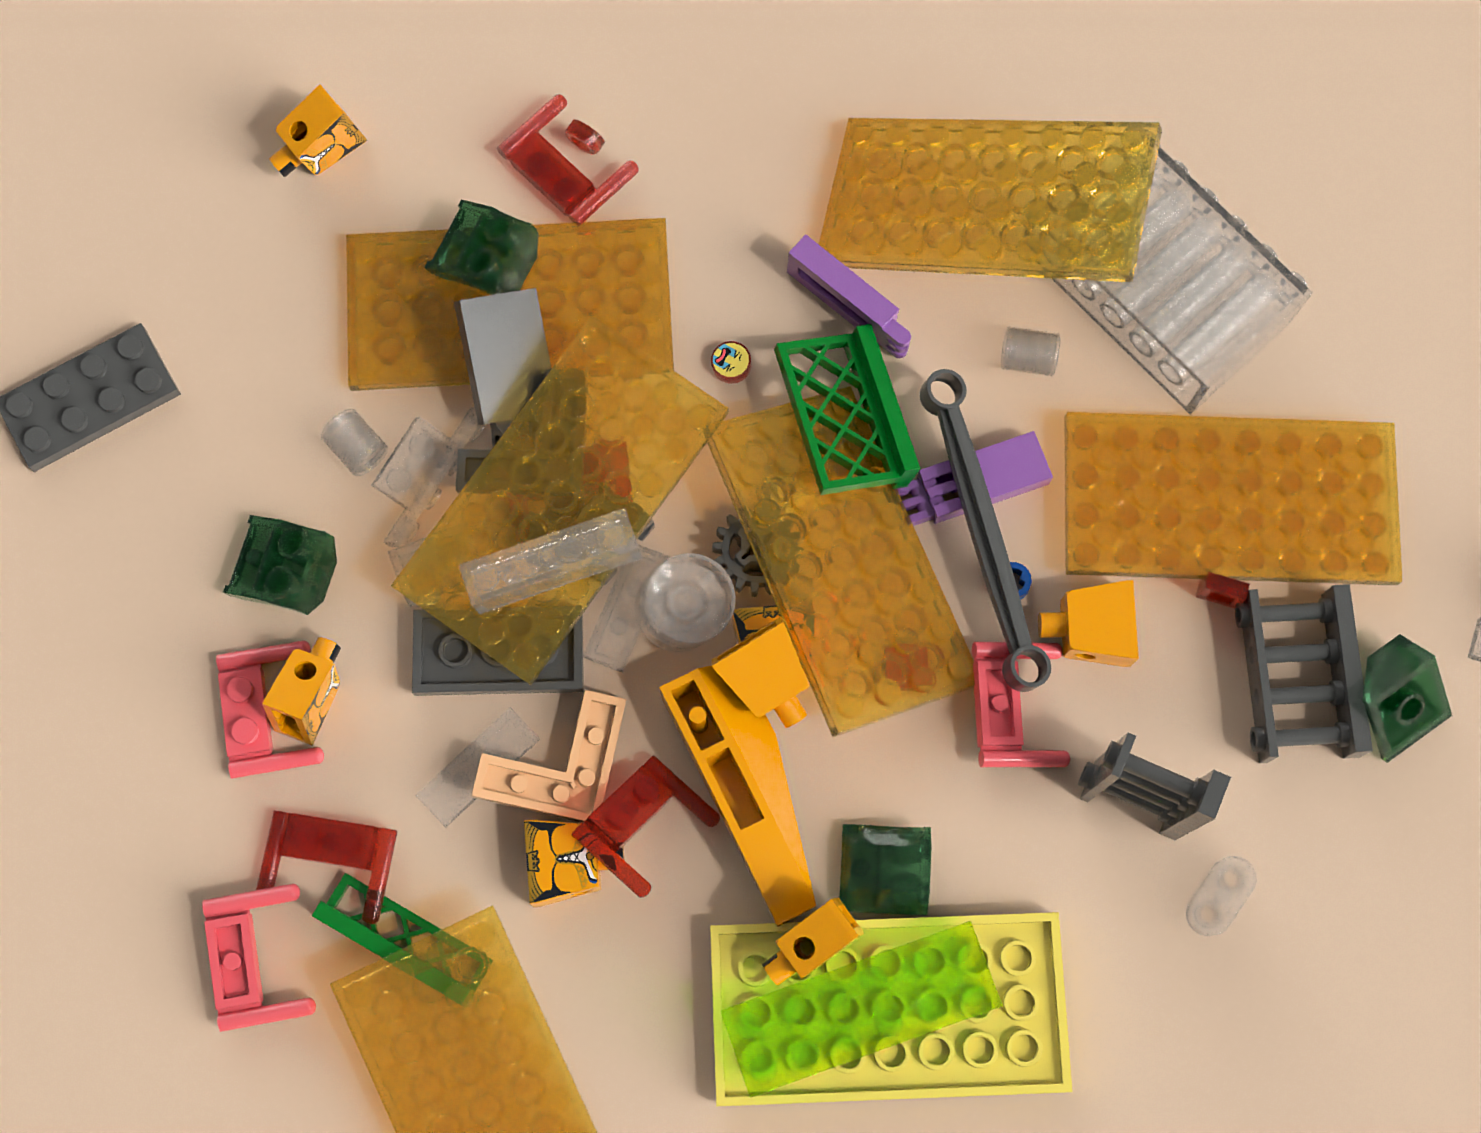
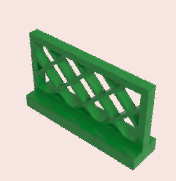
[774,324,920,495]

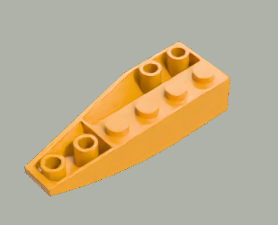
[659,666,816,927]

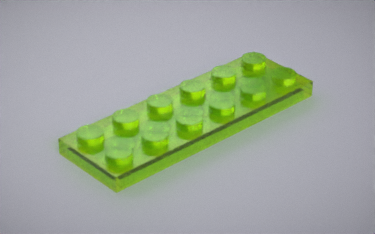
[720,921,1003,1098]

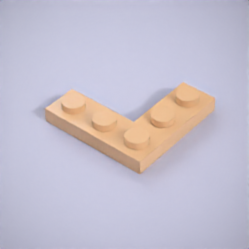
[471,690,626,826]

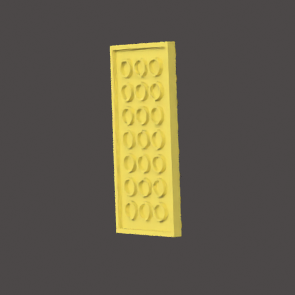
[710,912,1073,1107]

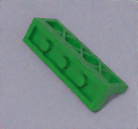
[312,873,494,1007]

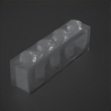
[459,508,642,614]

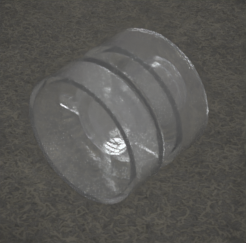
[635,553,736,652]

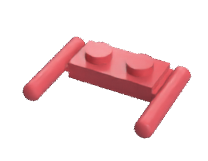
[216,640,324,779]
[972,642,1071,767]
[202,884,316,1032]

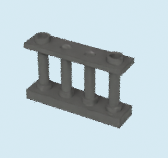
[1235,584,1373,764]
[1078,732,1231,840]

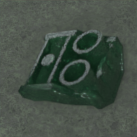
[424,199,539,295]
[223,515,337,615]
[839,824,932,916]

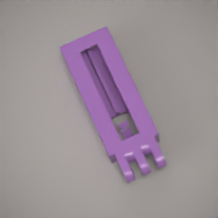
[787,234,911,359]
[892,431,1053,527]

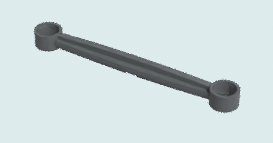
[919,369,1051,692]

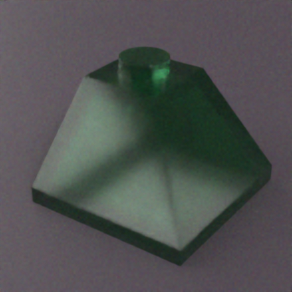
[1362,634,1453,763]

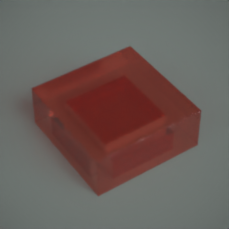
[1196,572,1250,609]

